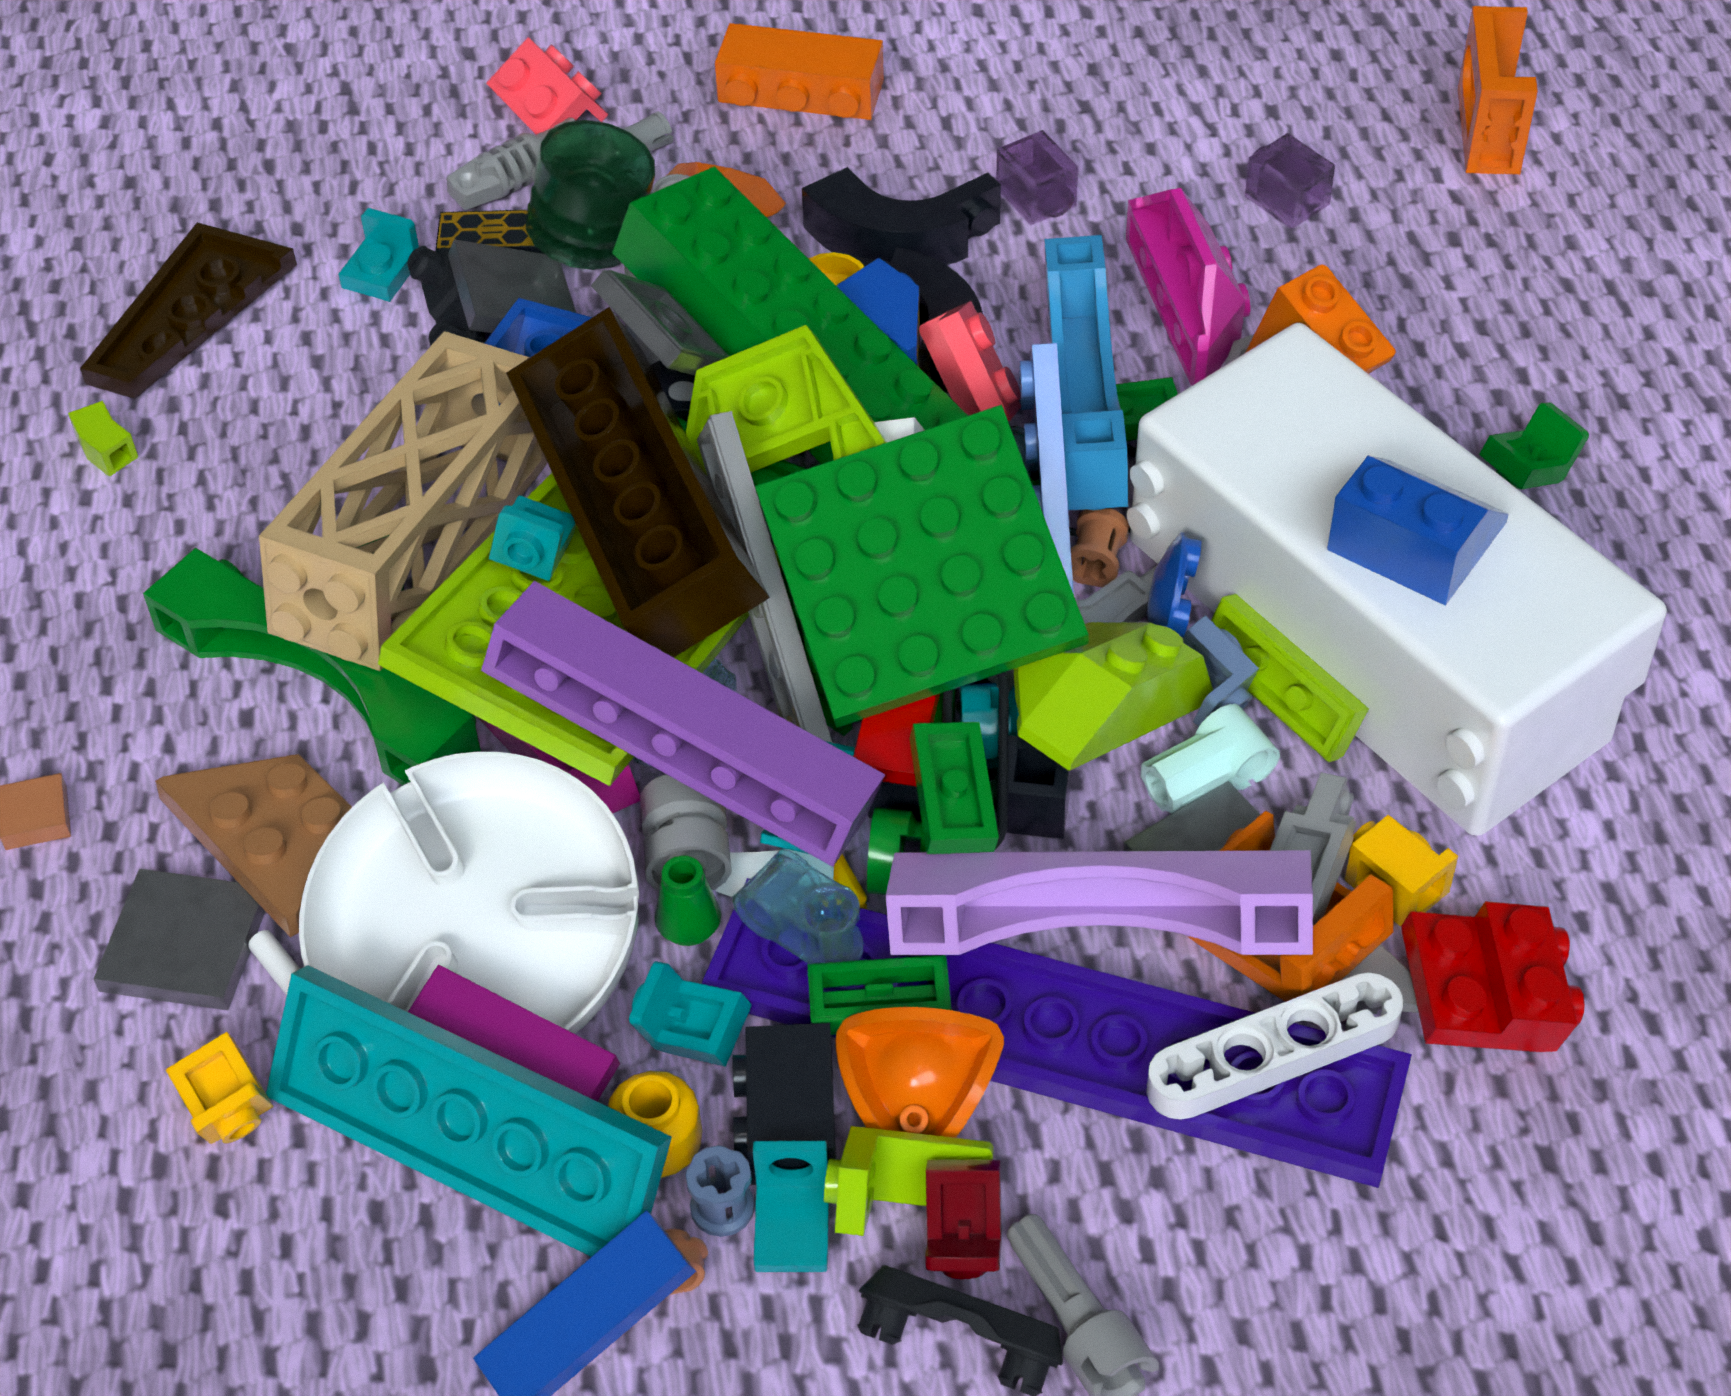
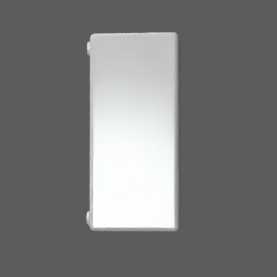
[1126,323,1667,836]

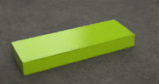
[1211,594,1369,762]

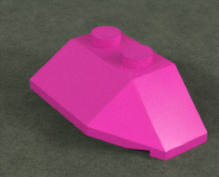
[1125,188,1250,386]

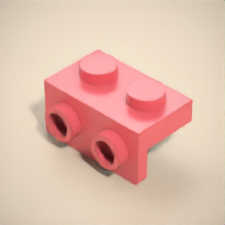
[486,37,608,135]
[919,301,1021,421]

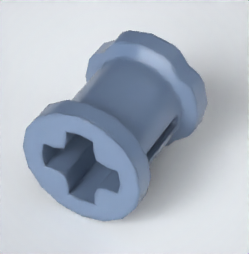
[685,1145,755,1237]

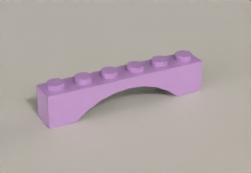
[886,850,1313,955]

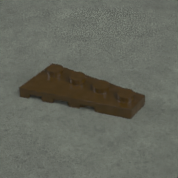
[80,222,297,399]

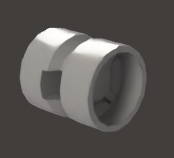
[640,774,732,891]

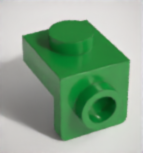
[1479,402,1589,490]

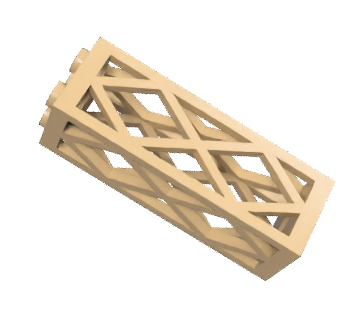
[259,331,547,671]

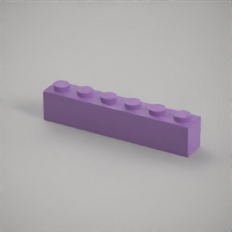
[481,581,885,867]

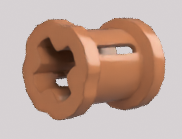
[1071,508,1129,587]

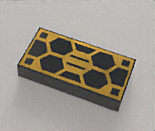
[435,209,551,254]

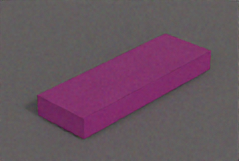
[408,964,620,1102]

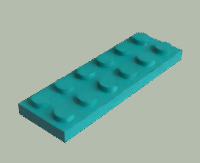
[266,965,672,1257]

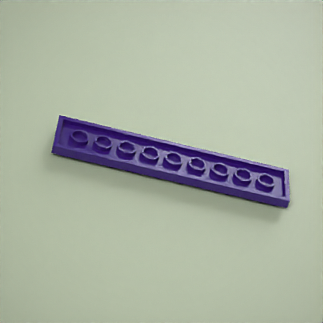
[701,878,1412,1188]

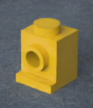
[1345,814,1458,927]

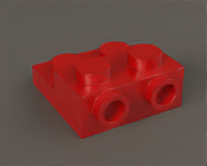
[1401,901,1585,1052]

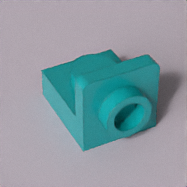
[338,208,419,302]

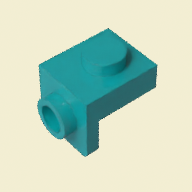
[489,495,576,581]
[629,961,752,1067]

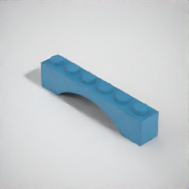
[1044,235,1128,510]

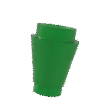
[655,855,722,946]

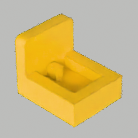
[165,1032,274,1144]

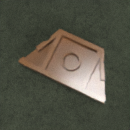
[155,754,352,938]

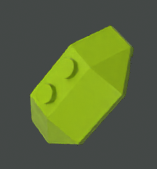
[1013,622,1213,771]

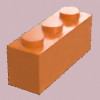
[715,23,884,120]

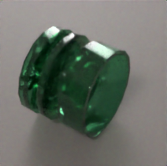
[526,120,655,270]

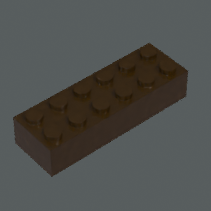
[506,307,770,658]

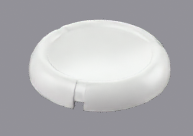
[299,752,639,1034]

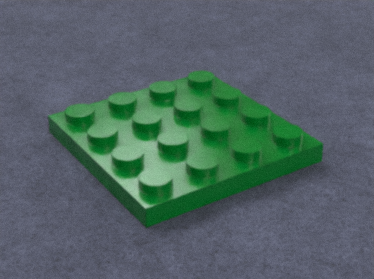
[755,405,1089,728]

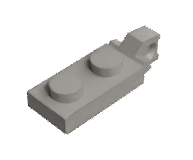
[1270,772,1356,925]

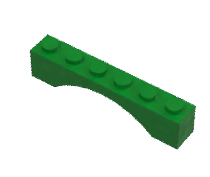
[143,548,481,785]

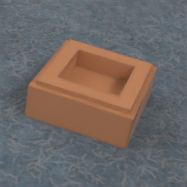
[0,773,71,850]

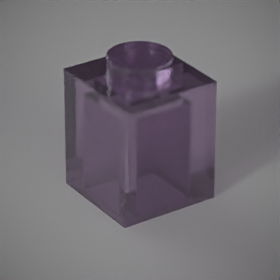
[996,130,1078,226]
[1245,133,1335,229]

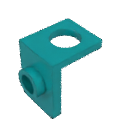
[753,1141,829,1272]

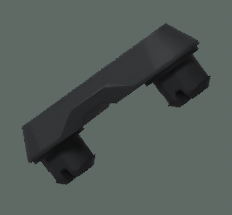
[407,245,486,346]
[857,1265,1063,1396]

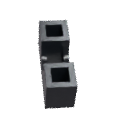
[868,735,1072,839]

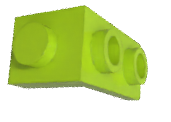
[824,1126,994,1236]

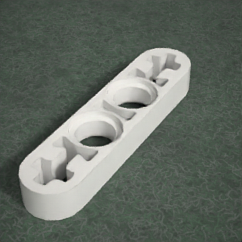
[1146,972,1403,1120]

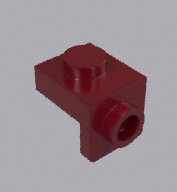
[925,1160,1002,1279]

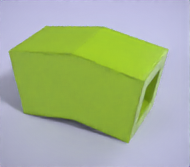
[68,400,138,477]

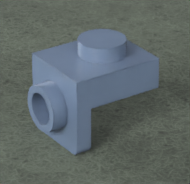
[1183,615,1259,727]

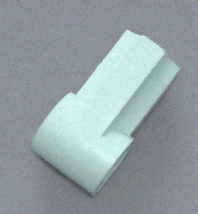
[1140,704,1280,814]

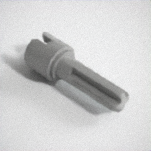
[1007,1214,1159,1396]

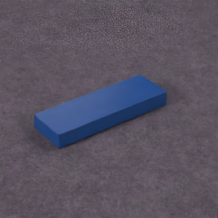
[473,1210,696,1396]

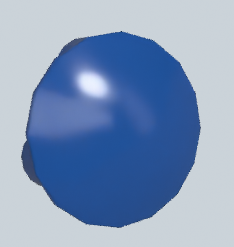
[1147,532,1202,638]

